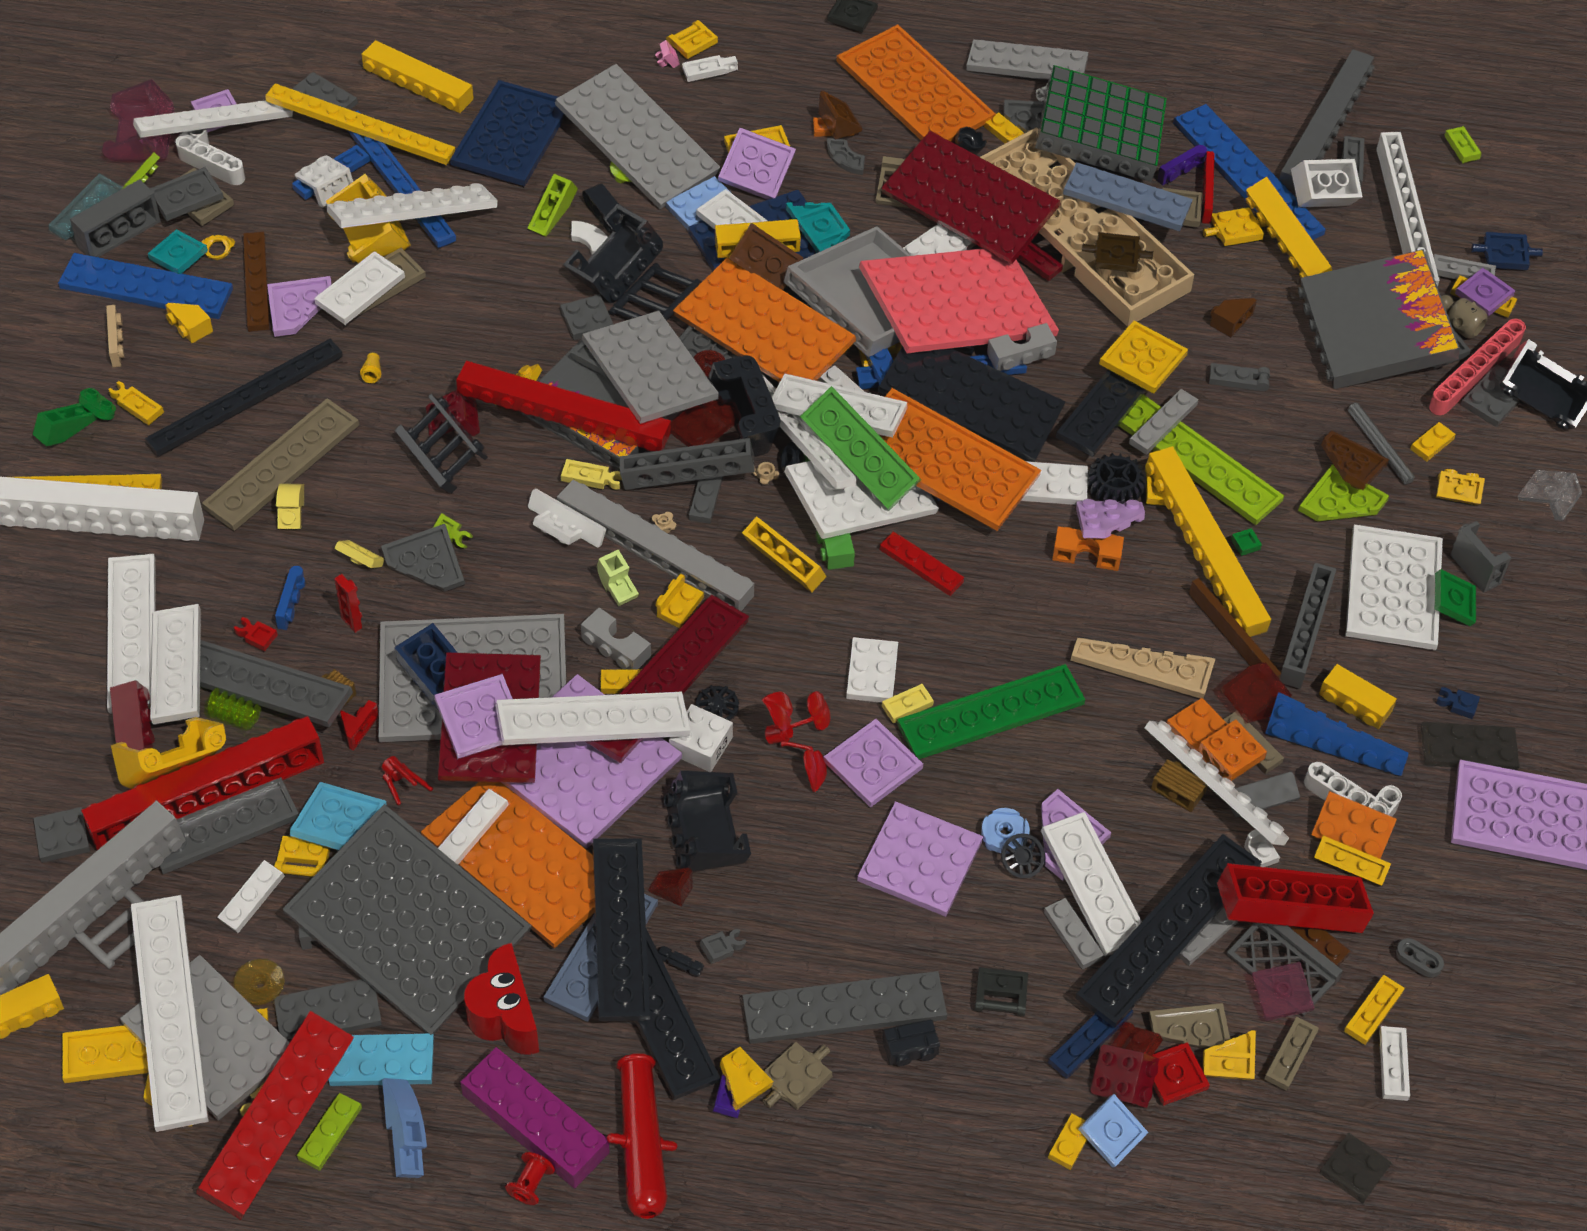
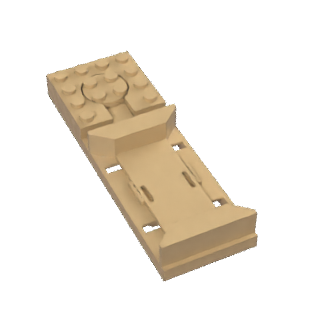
[980,127,1194,327]

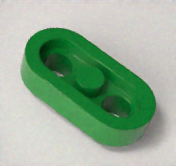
[78,388,116,420]

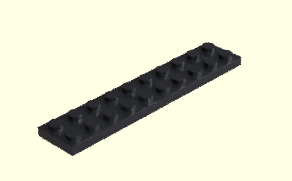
[1075,834,1262,1028]

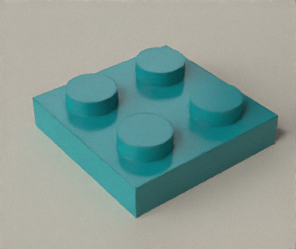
[148,229,208,274]

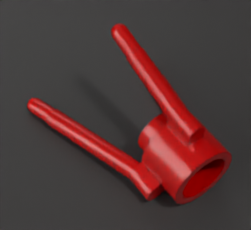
[382,756,433,805]

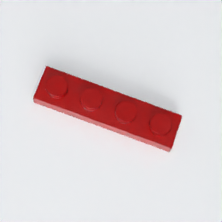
[879,531,964,596]

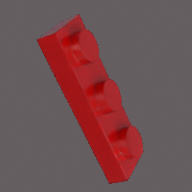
[334,574,362,633]

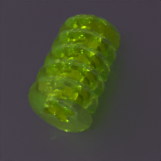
[207,687,261,730]

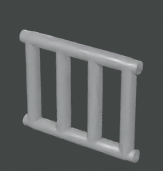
[74,889,144,969]

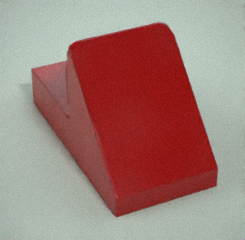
[340,700,379,751]

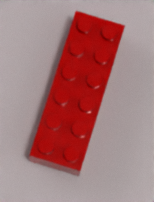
[1217,863,1374,933]

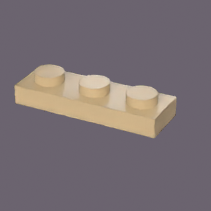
[107,305,125,367]

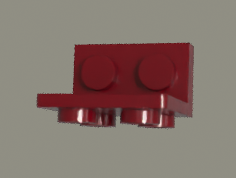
[426,389,480,436]

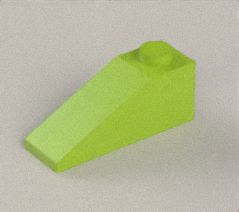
[527,174,578,237]

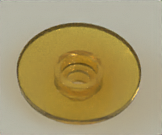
[234,959,285,1005]

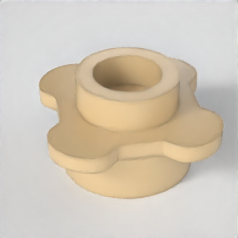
[753,462,779,485]
[652,512,676,533]

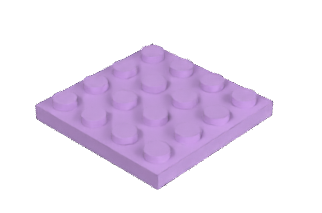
[857,801,983,917]

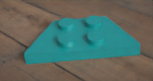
[786,202,850,253]

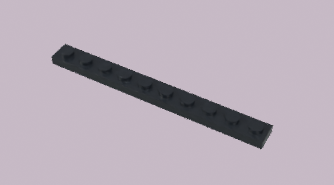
[145,338,343,457]

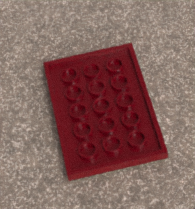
[438,652,541,783]

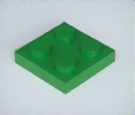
[1435,569,1476,626]

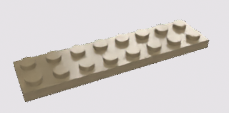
[202,398,359,531]

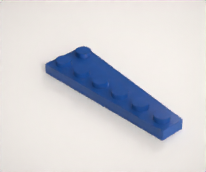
[1265,692,1409,776]

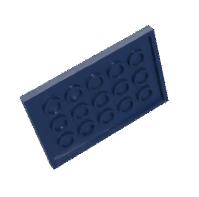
[450,80,566,186]

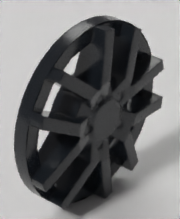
[696,685,739,721]
[1000,833,1045,879]

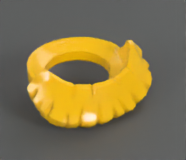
[202,235,235,260]

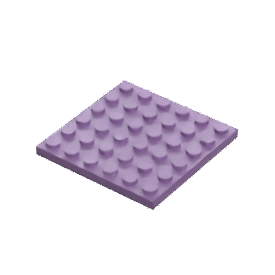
[501,674,682,849]

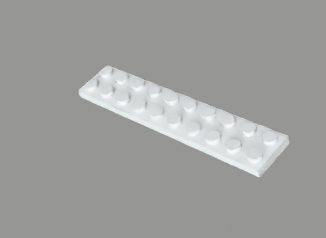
[131,895,209,1132]

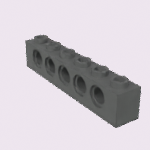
[620,438,755,490]
[1279,563,1336,689]

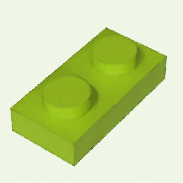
[1444,126,1482,163]

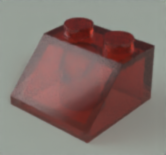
[1221,662,1292,723]

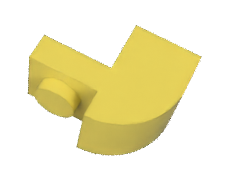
[276,484,304,529]

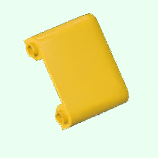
[326,174,411,263]
[111,717,226,789]

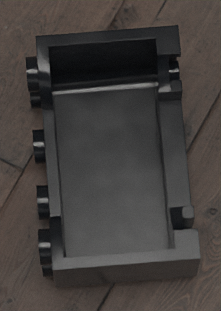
[708,355,781,457]

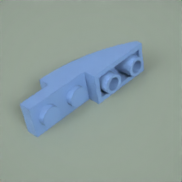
[382,1078,427,1178]

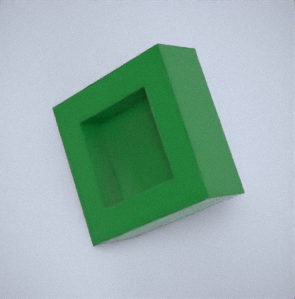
[1231,528,1262,556]

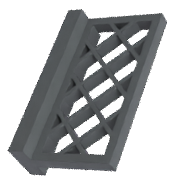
[1227,922,1343,1017]

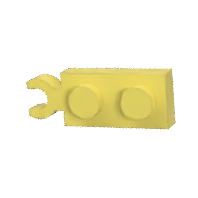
[561,459,622,490]

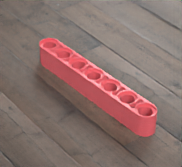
[1429,319,1526,416]

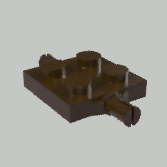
[1082,232,1154,273]

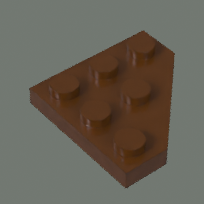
[1321,430,1389,490]

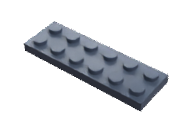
[1063,162,1193,231]
[544,894,658,1022]

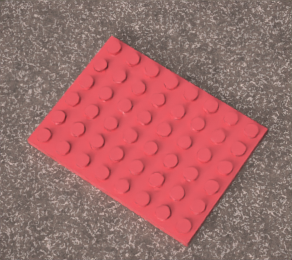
[859,249,1059,353]

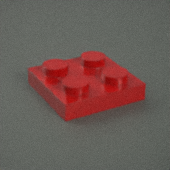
[1150,1042,1210,1106]

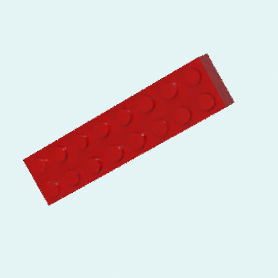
[196,1011,354,1220]

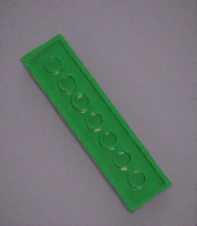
[897,664,1086,759]

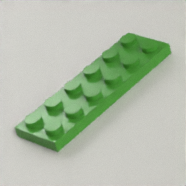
[800,386,922,510]

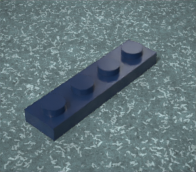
[1048,1010,1133,1079]

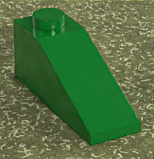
[33,403,98,446]

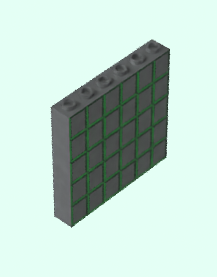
[1035,65,1167,182]

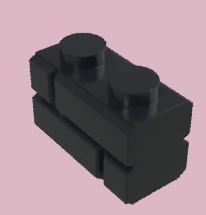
[882,1019,940,1066]

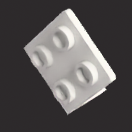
[295,155,353,208]

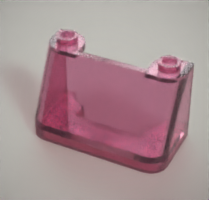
[102,79,174,161]

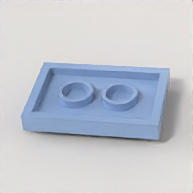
[665,176,731,230]

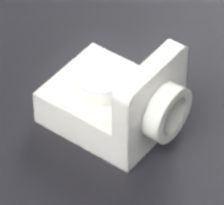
[1244,829,1280,867]

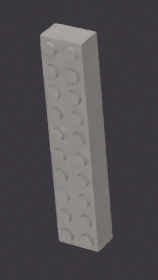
[0,800,186,995]

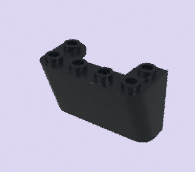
[563,204,663,303]
[663,771,751,873]

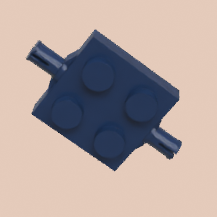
[1471,232,1543,270]

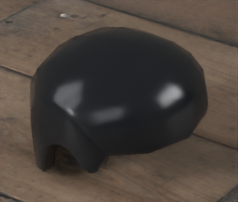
[955,126,987,155]

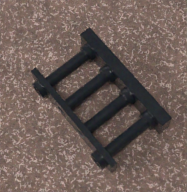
[395,394,488,494]

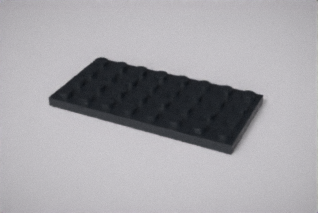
[877,346,1066,462]

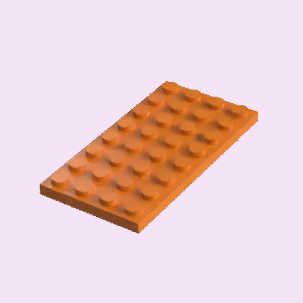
[837,24,996,142]
[673,257,856,383]
[878,388,1041,531]
[421,782,595,949]

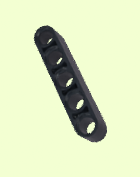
[582,183,620,235]

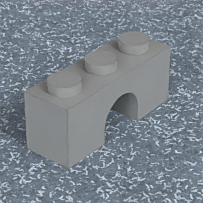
[987,323,1057,371]
[581,607,651,670]

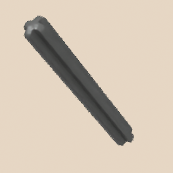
[1348,402,1415,485]

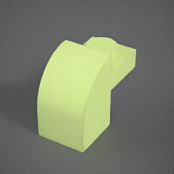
[597,550,639,607]

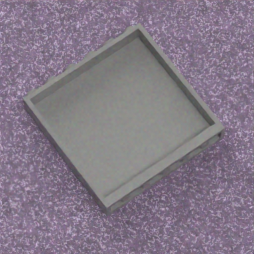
[784,226,911,357]

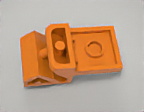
[1167,698,1267,781]

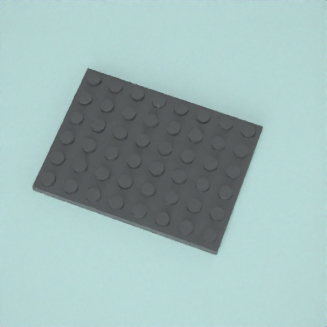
[282,804,531,1035]

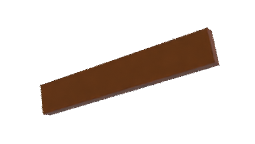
[1189,578,1281,690]

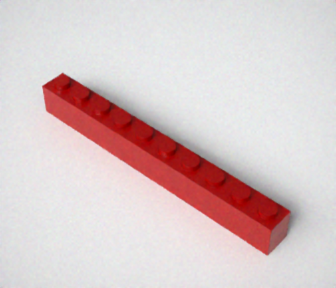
[456,360,671,451]

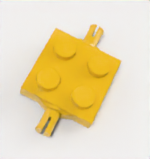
[1203,207,1267,246]

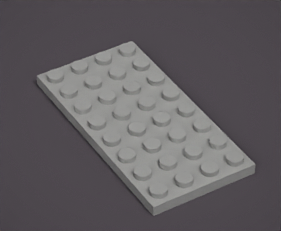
[555,64,721,209]

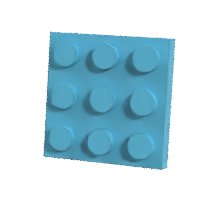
[290,782,386,850]

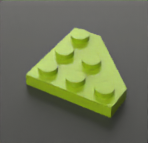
[1298,464,1389,521]

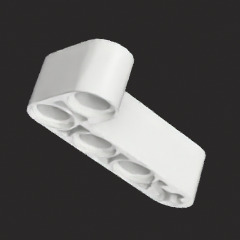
[175,129,245,185]
[1304,762,1402,816]

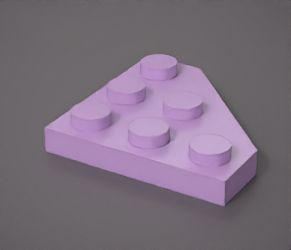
[267,276,332,337]
[1076,499,1145,538]
[1041,789,1111,881]

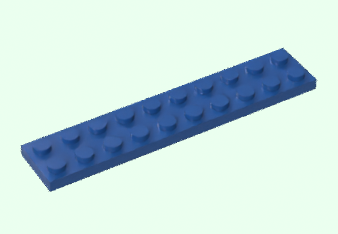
[1173,104,1326,240]

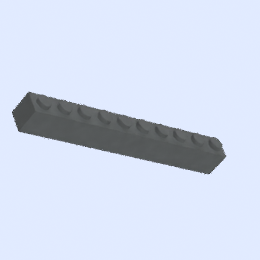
[1279,49,1375,192]

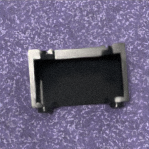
[1499,339,1587,430]

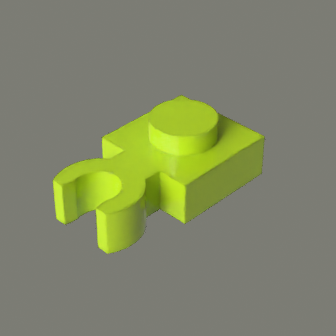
[433,513,473,548]

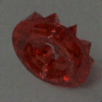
[693,350,725,377]

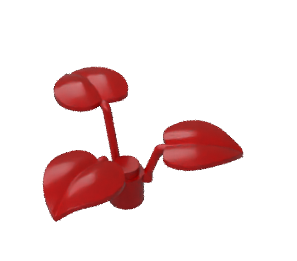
[762,691,831,792]

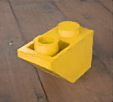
[165,303,213,343]

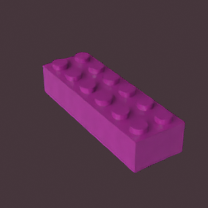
[461,1047,610,1189]

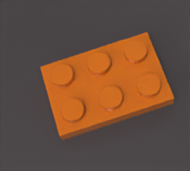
[1311,791,1397,859]

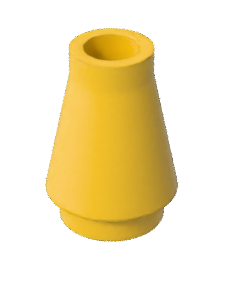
[360,353,382,383]

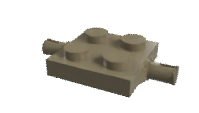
[763,1042,833,1110]

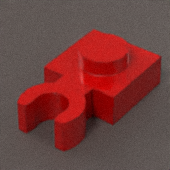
[234,617,278,652]

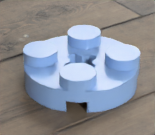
[981,808,1030,854]

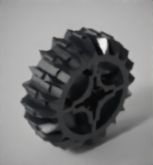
[1087,453,1147,504]

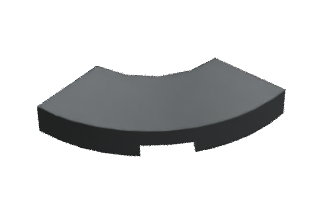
[827,138,865,175]

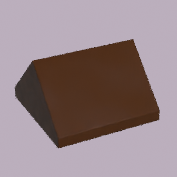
[819,90,863,140]

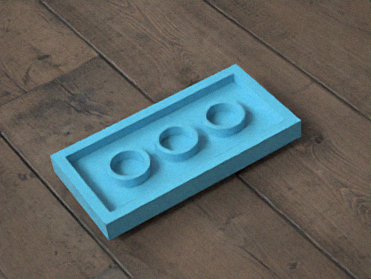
[329,1034,434,1086]

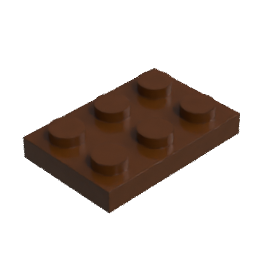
[728,223,803,290]

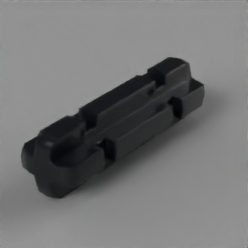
[658,946,704,977]

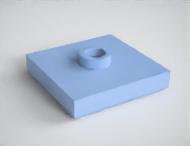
[1078,1094,1148,1168]

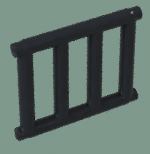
[608,263,701,321]

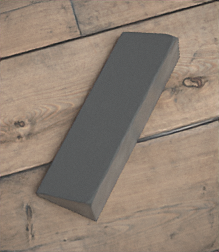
[1229,771,1300,818]

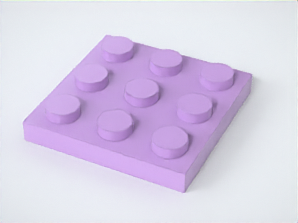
[718,128,796,200]
[434,674,513,759]
[824,719,923,808]

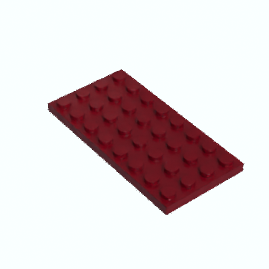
[881,131,1061,264]

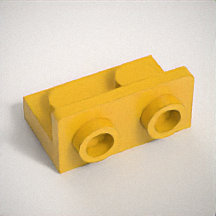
[1436,469,1485,505]
[656,574,704,629]

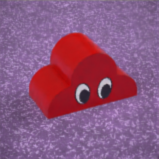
[464,943,539,1055]

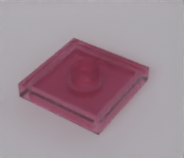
[1252,962,1314,1021]

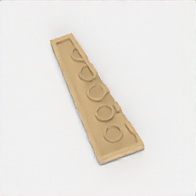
[1070,638,1215,699]

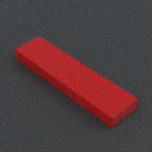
[1202,151,1215,224]

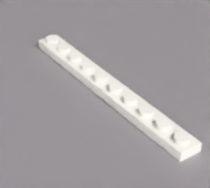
[762,374,857,489]

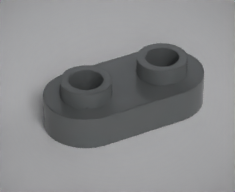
[1396,938,1444,978]

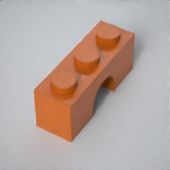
[1052,526,1124,571]

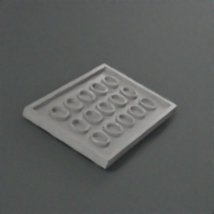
[582,311,718,424]
[120,955,290,1121]

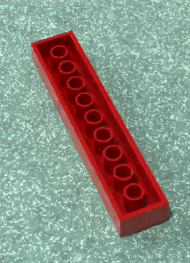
[81,716,324,851]

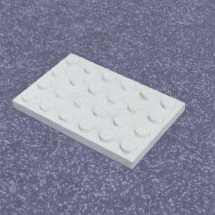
[784,455,939,539]
[1345,525,1443,650]

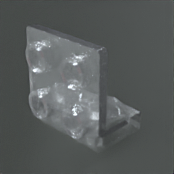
[1518,470,1582,521]

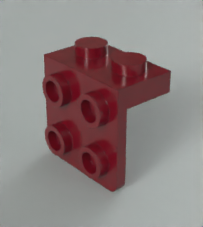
[1091,1045,1159,1108]

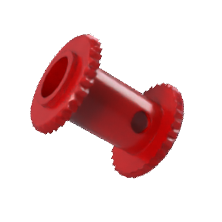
[505,1152,555,1205]

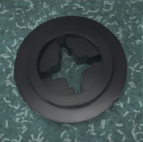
[780,441,804,475]

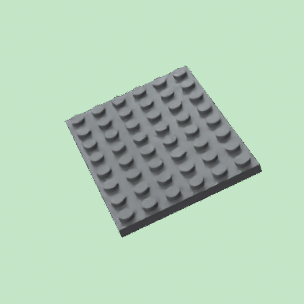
[379,614,566,742]

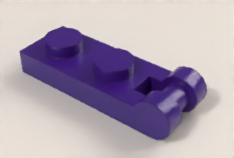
[1157,145,1207,186]

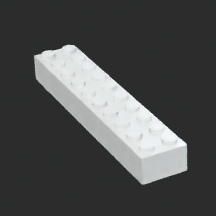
[0,477,204,541]

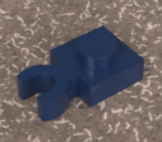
[1436,687,1480,719]

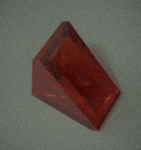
[648,868,693,907]

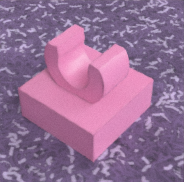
[655,40,680,68]

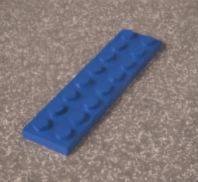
[58,253,233,319]

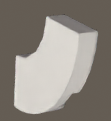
[571,221,608,255]

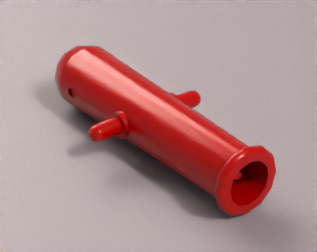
[607,1053,678,1219]

